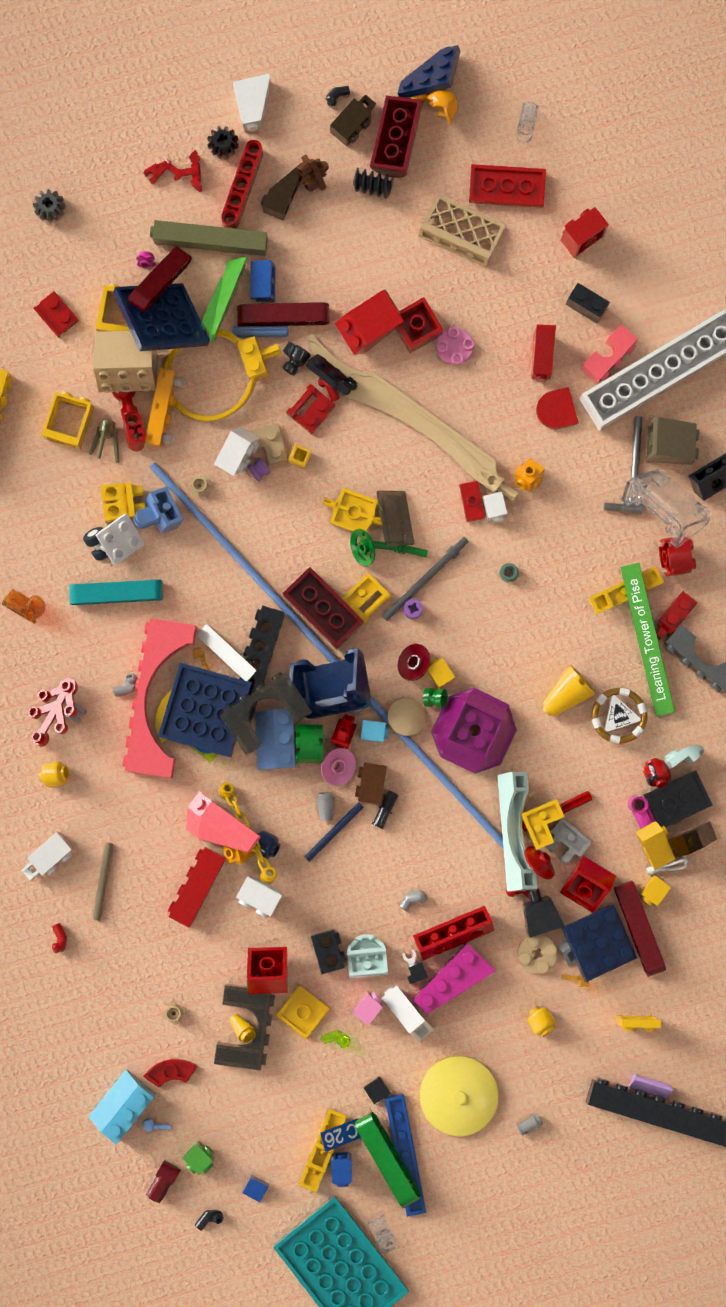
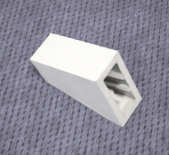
[233,74,271,132]
[382,985,434,1042]

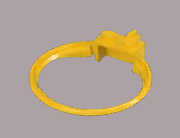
[163,329,282,421]

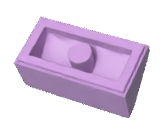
[629,1074,673,1099]

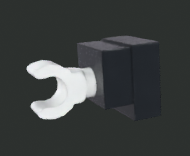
[402,949,428,984]

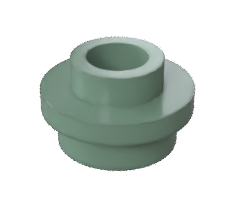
[499,563,519,582]

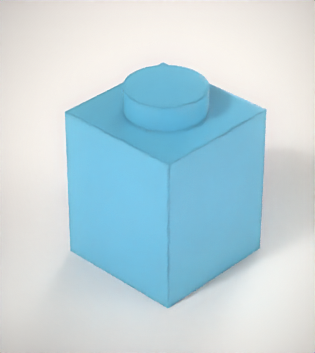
[360,720,389,743]

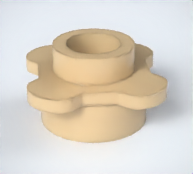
[189,475,210,496]
[162,1002,185,1025]

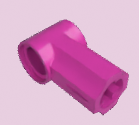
[628,795,655,829]

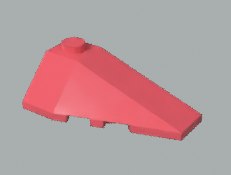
[186,792,261,853]

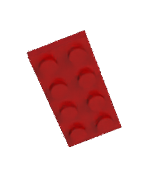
[469,164,546,208]

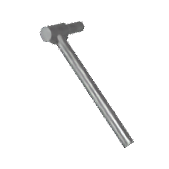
[604,416,643,514]

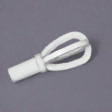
[646,855,688,875]

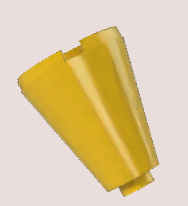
[542,665,596,717]

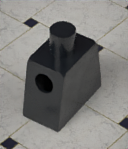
[523,888,565,938]

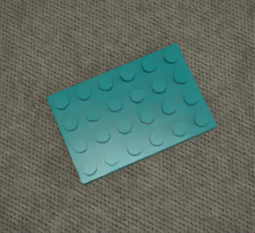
[273,1196,409,1307]

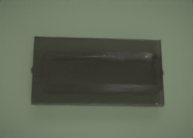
[376,490,415,546]

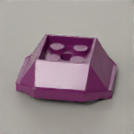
[431,687,517,774]

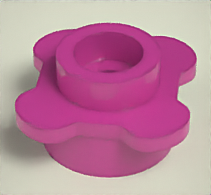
[136,251,156,268]

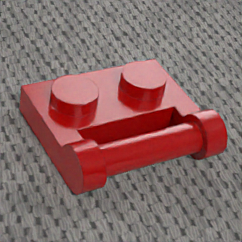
[286,384,336,435]

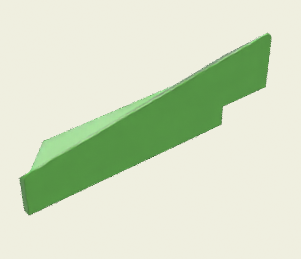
[201,257,247,343]

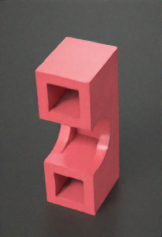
[581,324,638,384]

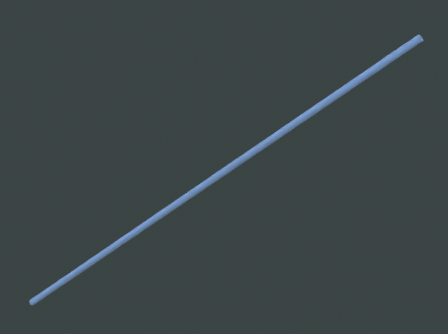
[150,463,504,849]

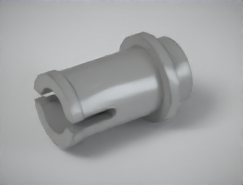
[516,1114,543,1136]

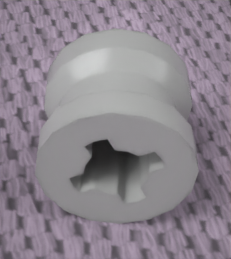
[64,703,87,724]

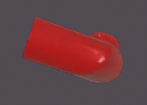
[318,378,340,402]

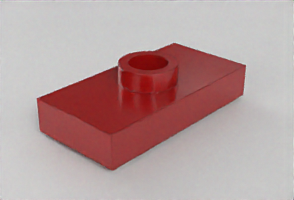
[459,481,485,522]

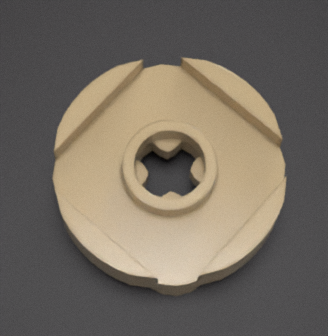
[518,934,557,974]

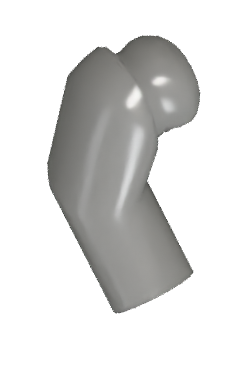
[113,673,138,697]
[399,890,427,912]

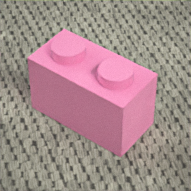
[353,991,383,1025]

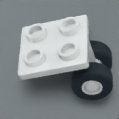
[83,514,144,565]

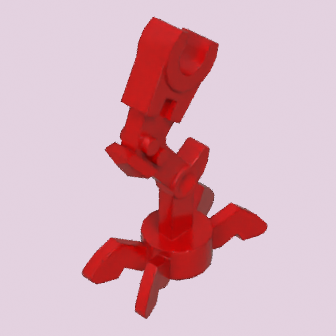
[143,150,202,192]

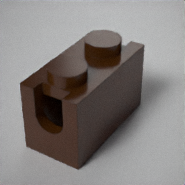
[355,763,387,805]

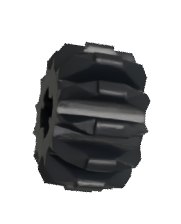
[207,126,239,159]

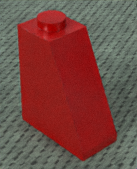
[531,324,556,382]

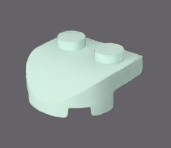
[664,745,706,768]
[347,934,388,979]

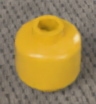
[39,761,70,788]
[527,1006,556,1037]

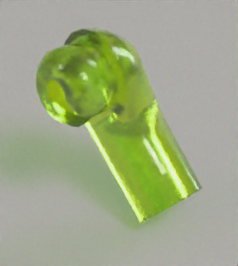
[321,1030,350,1049]

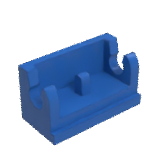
[250,260,276,302]

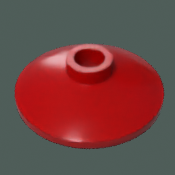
[524,846,555,880]

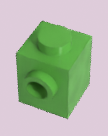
[182,1141,215,1175]

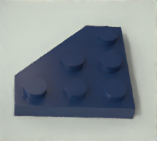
[397,45,461,98]

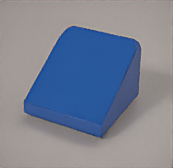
[243,1175,269,1203]

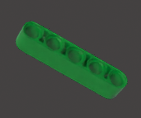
[355,1112,421,1208]

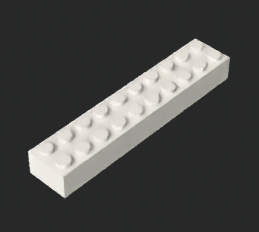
[579,309,726,431]

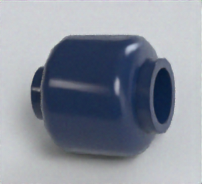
[253,830,280,859]

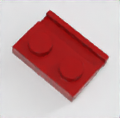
[33,291,79,338]

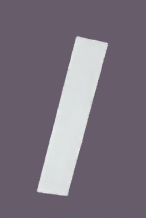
[197,624,256,681]

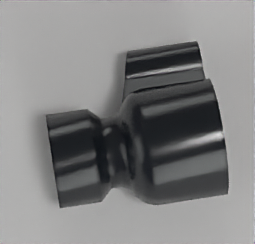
[282,341,311,376]

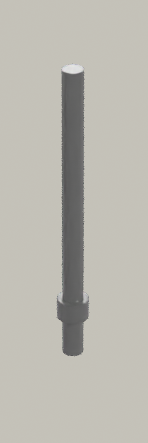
[382,537,469,621]

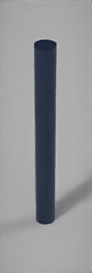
[304,802,364,862]

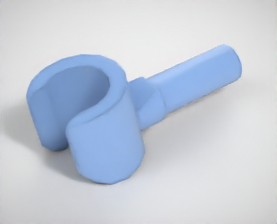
[143,1119,171,1132]

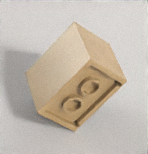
[93,331,157,393]

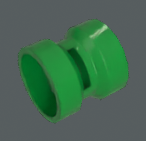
[423,688,448,708]

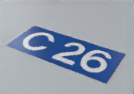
[320,1118,361,1152]

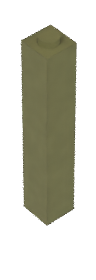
[150,220,268,256]

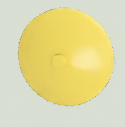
[420,1055,498,1136]

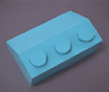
[89,1070,156,1145]

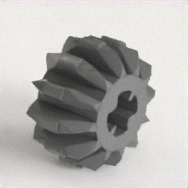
[33,189,66,223]

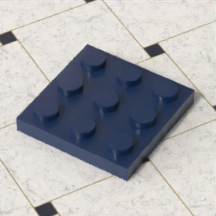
[561,904,637,982]

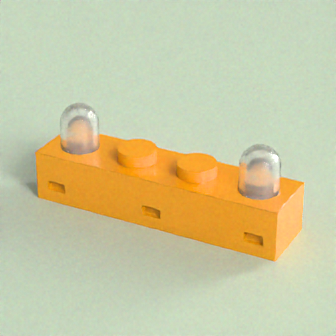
[145,368,187,448]

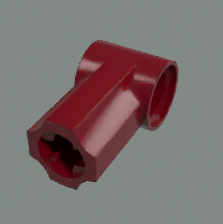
[146,1160,181,1203]

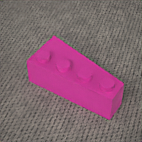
[413,943,496,1014]

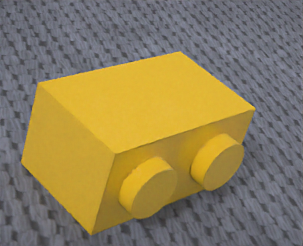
[636,821,676,870]

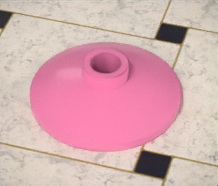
[321,748,356,786]

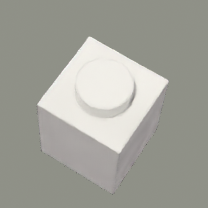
[482,492,507,523]

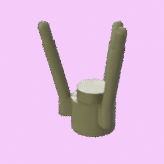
[89,420,119,463]

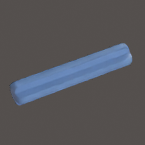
[232,326,288,338]

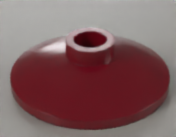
[397,643,430,681]

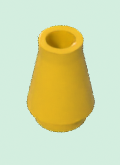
[229,1014,256,1043]

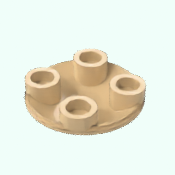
[388,698,425,736]

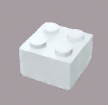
[214,426,260,476]
[236,875,283,917]

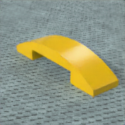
[588,566,664,615]

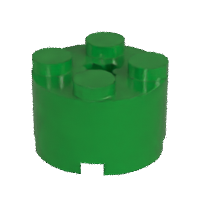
[296,724,323,764]

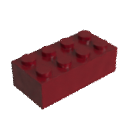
[282,567,364,650]

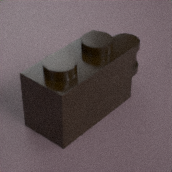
[330,95,376,146]

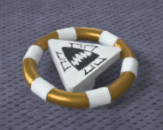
[591,687,648,744]

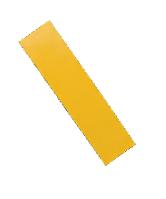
[298,1108,347,1193]

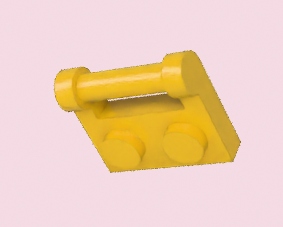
[342,572,392,624]

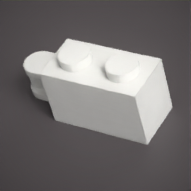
[21,832,75,881]

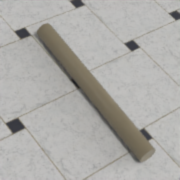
[93,842,113,921]

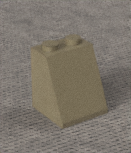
[646,417,699,465]

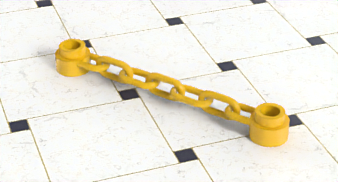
[218,782,277,884]

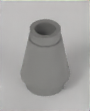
[316,792,335,821]

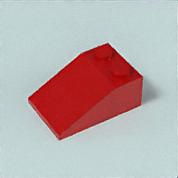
[335,289,405,355]

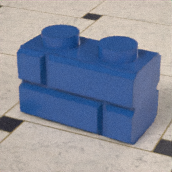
[331,1152,352,1187]

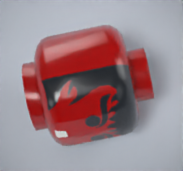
[643,758,671,788]

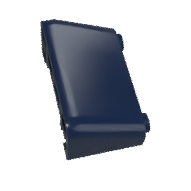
[288,648,371,719]

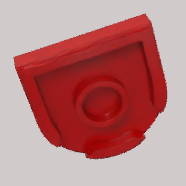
[536,387,579,429]

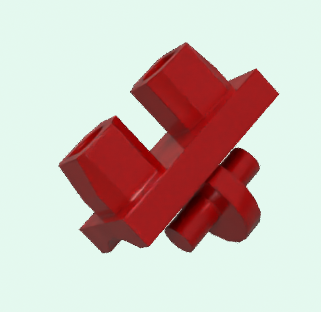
[330,714,357,749]

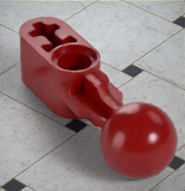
[112,391,146,452]

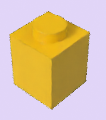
[427,658,455,689]
[639,875,671,907]

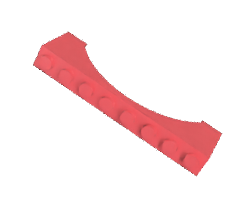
[122,618,197,778]

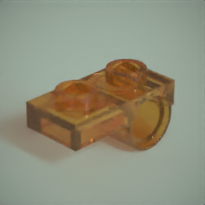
[2,589,46,624]

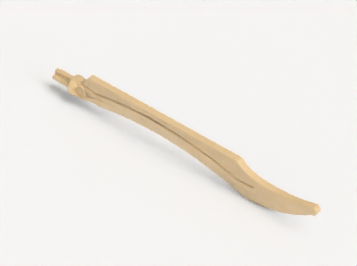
[308,334,519,502]

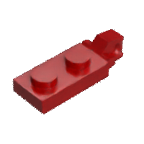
[656,591,698,640]

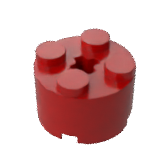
[659,535,696,577]

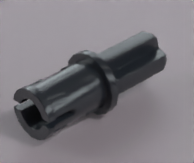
[372,791,398,829]

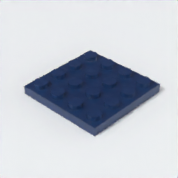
[113,283,210,351]
[158,663,253,758]

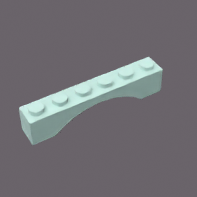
[497,772,537,891]

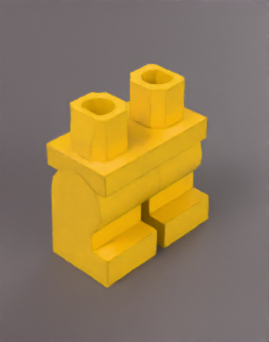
[101,482,145,524]

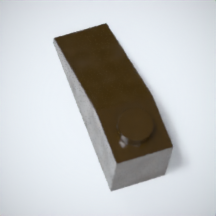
[261,163,303,221]
[668,821,717,858]

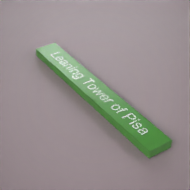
[620,563,675,716]

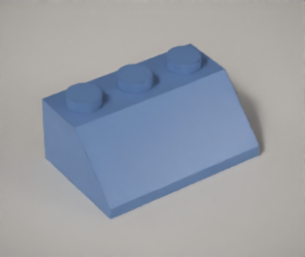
[255,709,296,770]

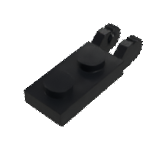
[306,354,358,395]

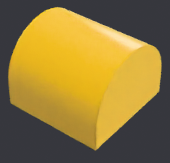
[287,443,312,468]

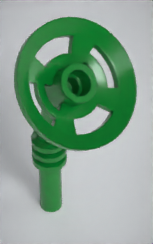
[350,529,428,566]

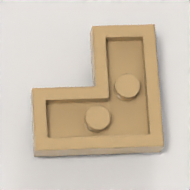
[250,423,288,466]

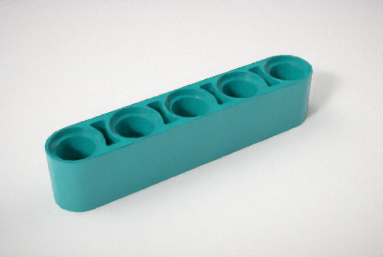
[69,580,163,605]

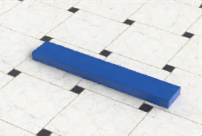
[385,1094,426,1217]

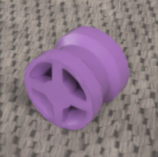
[248,458,271,482]
[403,599,423,619]

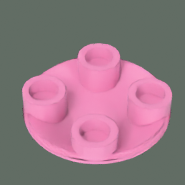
[436,326,474,365]

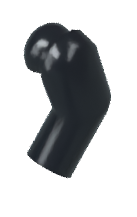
[326,86,350,106]
[195,1210,224,1231]

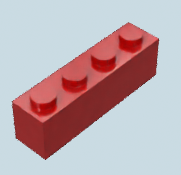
[168,847,226,928]

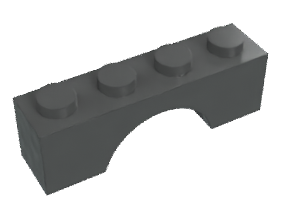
[664,625,726,693]

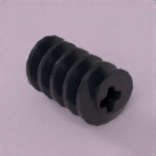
[353,167,394,199]

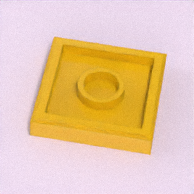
[276,984,330,1040]

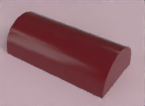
[370,95,423,178]

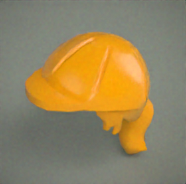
[411,89,458,126]

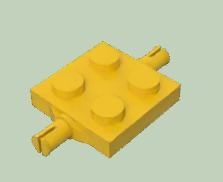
[322,488,386,535]

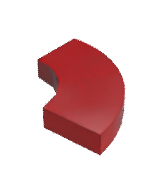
[143,1059,198,1088]

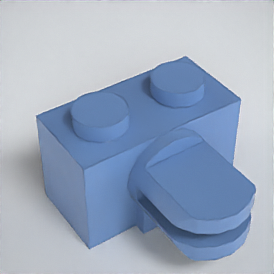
[134,486,184,534]

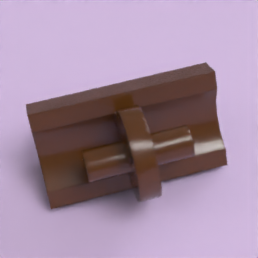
[296,154,329,192]

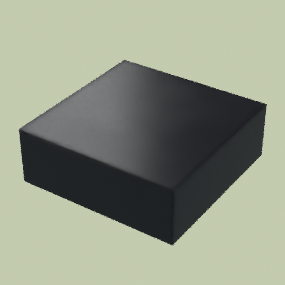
[363,1076,391,1104]

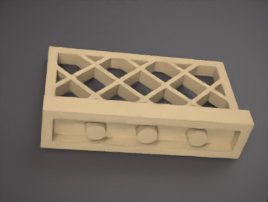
[418,195,506,267]

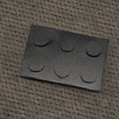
[643,770,713,828]

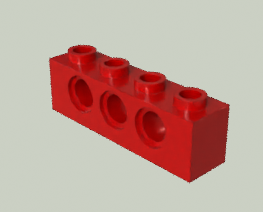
[413,906,495,961]

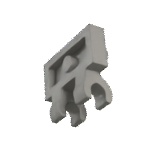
[545,818,592,864]

